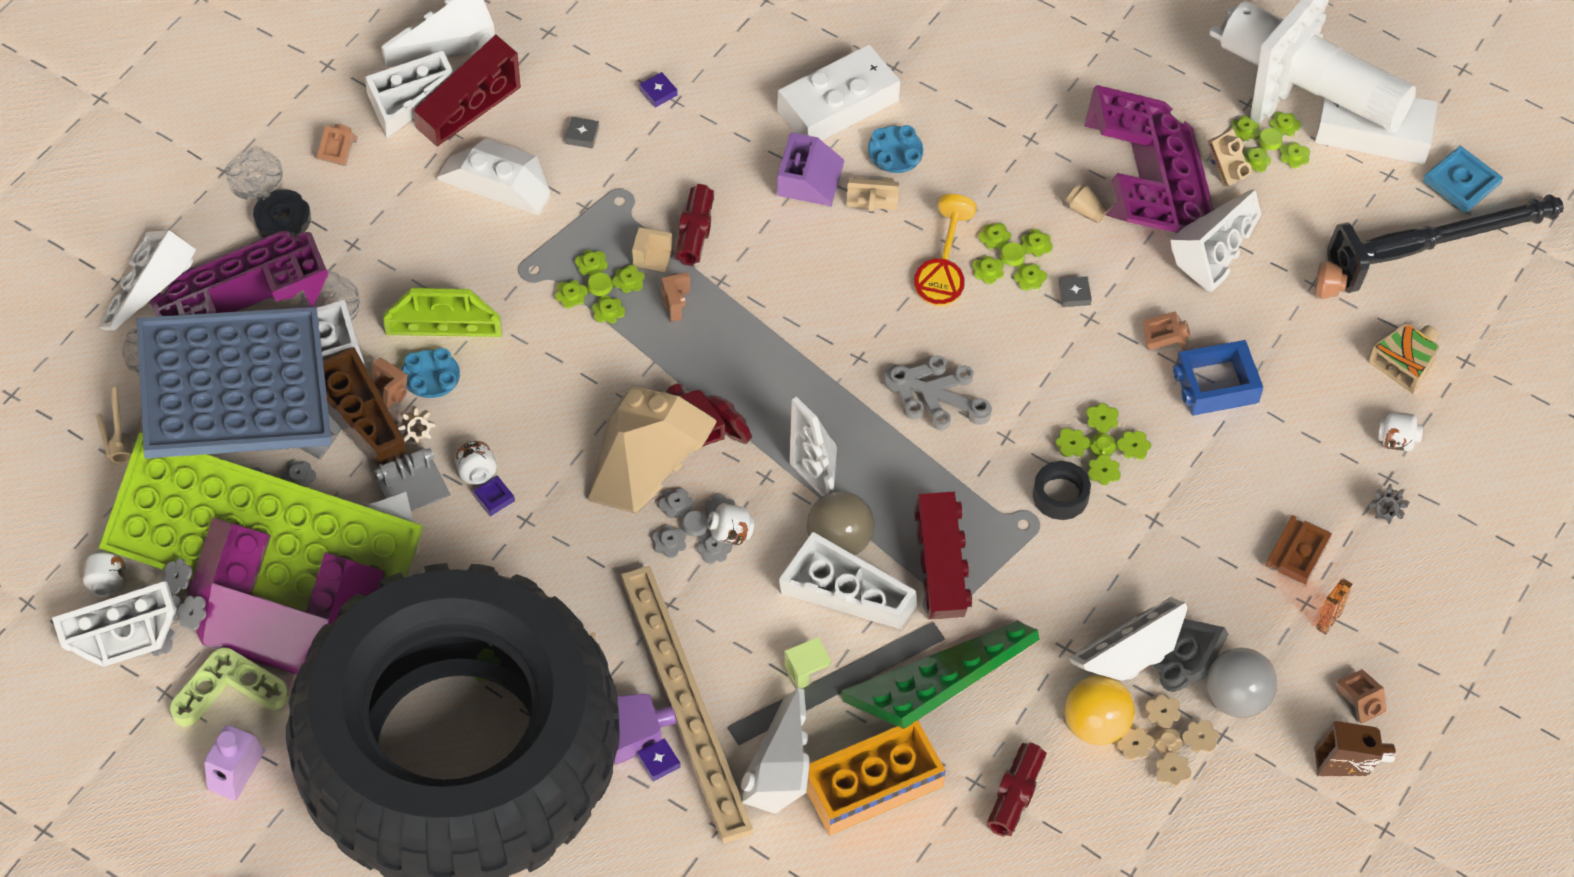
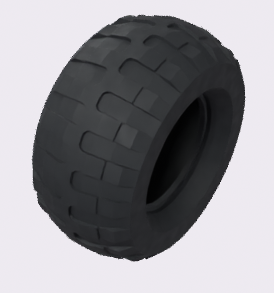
[286,563,620,877]

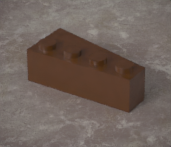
[323,347,406,468]

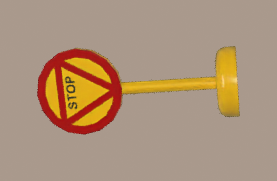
[914,194,977,306]

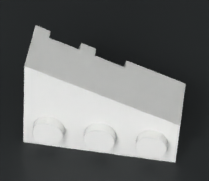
[365,51,453,138]

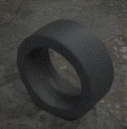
[1033,461,1091,520]

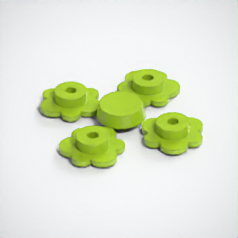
[1231,112,1310,173]
[972,223,1053,291]
[555,250,645,324]
[1056,403,1151,486]

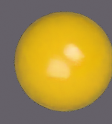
[1064,675,1135,745]

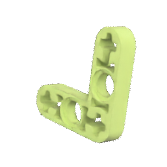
[170,648,289,726]

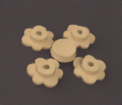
[1117,695,1219,786]

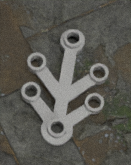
[884,355,992,430]

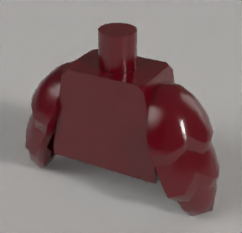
[666,384,752,447]

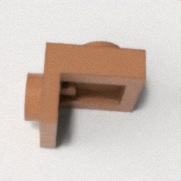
[371,357,407,409]

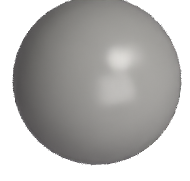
[1206,647,1278,718]

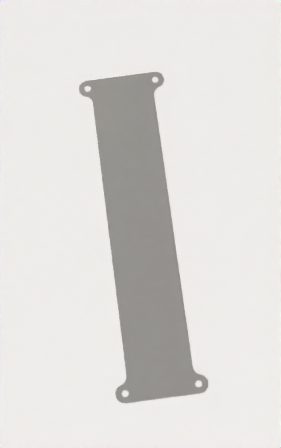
[518,189,1040,613]

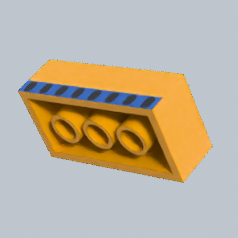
[806,720,946,836]

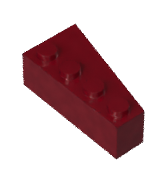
[413,34,521,147]
[914,491,972,620]

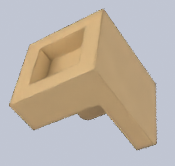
[632,227,673,272]

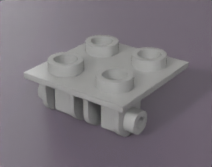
[372,447,451,511]

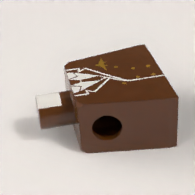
[1314,721,1396,776]

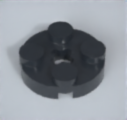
[253,189,311,238]

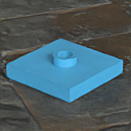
[1423,145,1503,214]

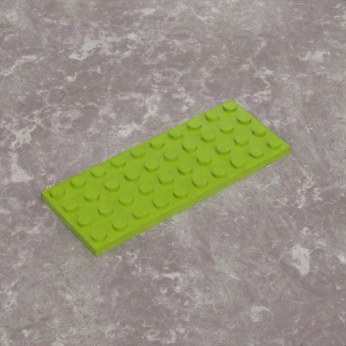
[99,432,425,612]

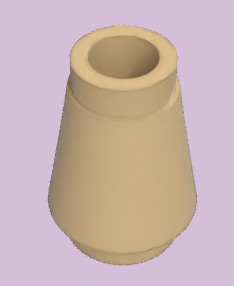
[1066,184,1109,223]

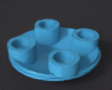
[868,125,923,173]
[401,348,460,398]

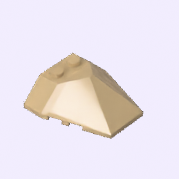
[588,385,716,514]

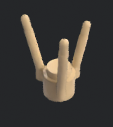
[96,386,143,464]

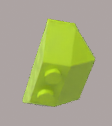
[383,288,502,337]

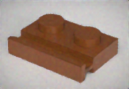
[1266,515,1332,585]

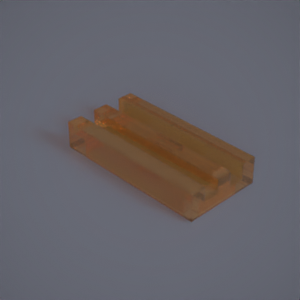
[1316,578,1353,635]

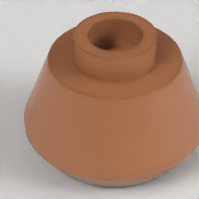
[1315,260,1347,299]

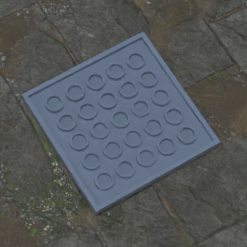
[137,307,331,459]

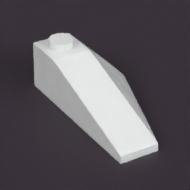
[1171,190,1261,291]
[99,230,196,330]
[790,397,837,497]

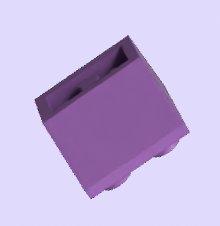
[777,132,844,207]

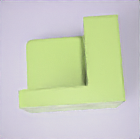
[784,637,831,688]

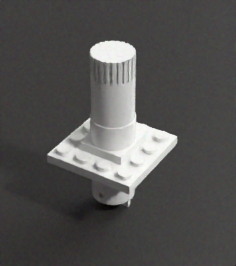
[1210,0,1416,131]

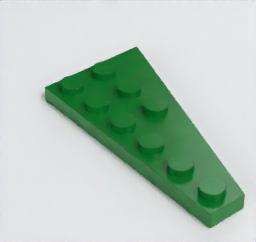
[840,621,1040,729]

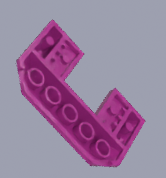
[1084,85,1214,233]
[150,231,328,317]
[186,518,386,675]

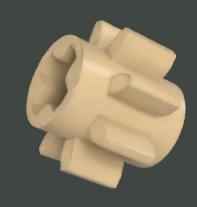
[396,406,435,445]

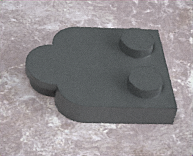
[1153,619,1229,692]

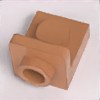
[316,124,358,166]
[661,272,690,322]
[1143,311,1191,350]
[1336,669,1386,723]

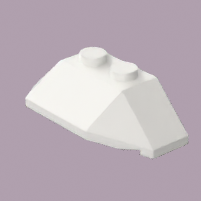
[437,138,551,216]
[52,581,176,667]
[1069,597,1187,681]

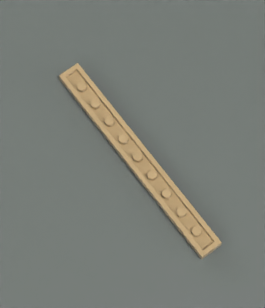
[621,566,753,844]

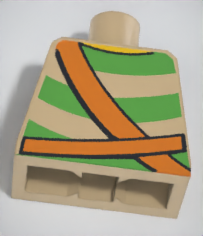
[1368,324,1440,394]

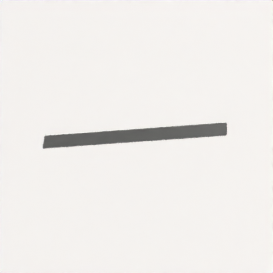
[728,622,945,745]

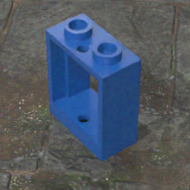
[1173,340,1264,416]

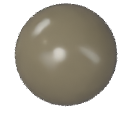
[807,491,875,555]

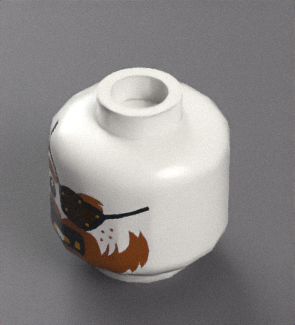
[1379,412,1423,451]
[455,441,497,485]
[707,503,754,545]
[83,550,126,597]

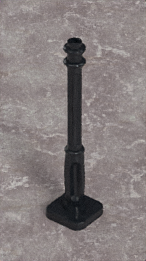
[1327,194,1564,293]

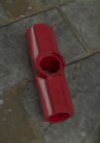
[676,184,714,266]
[986,742,1047,837]

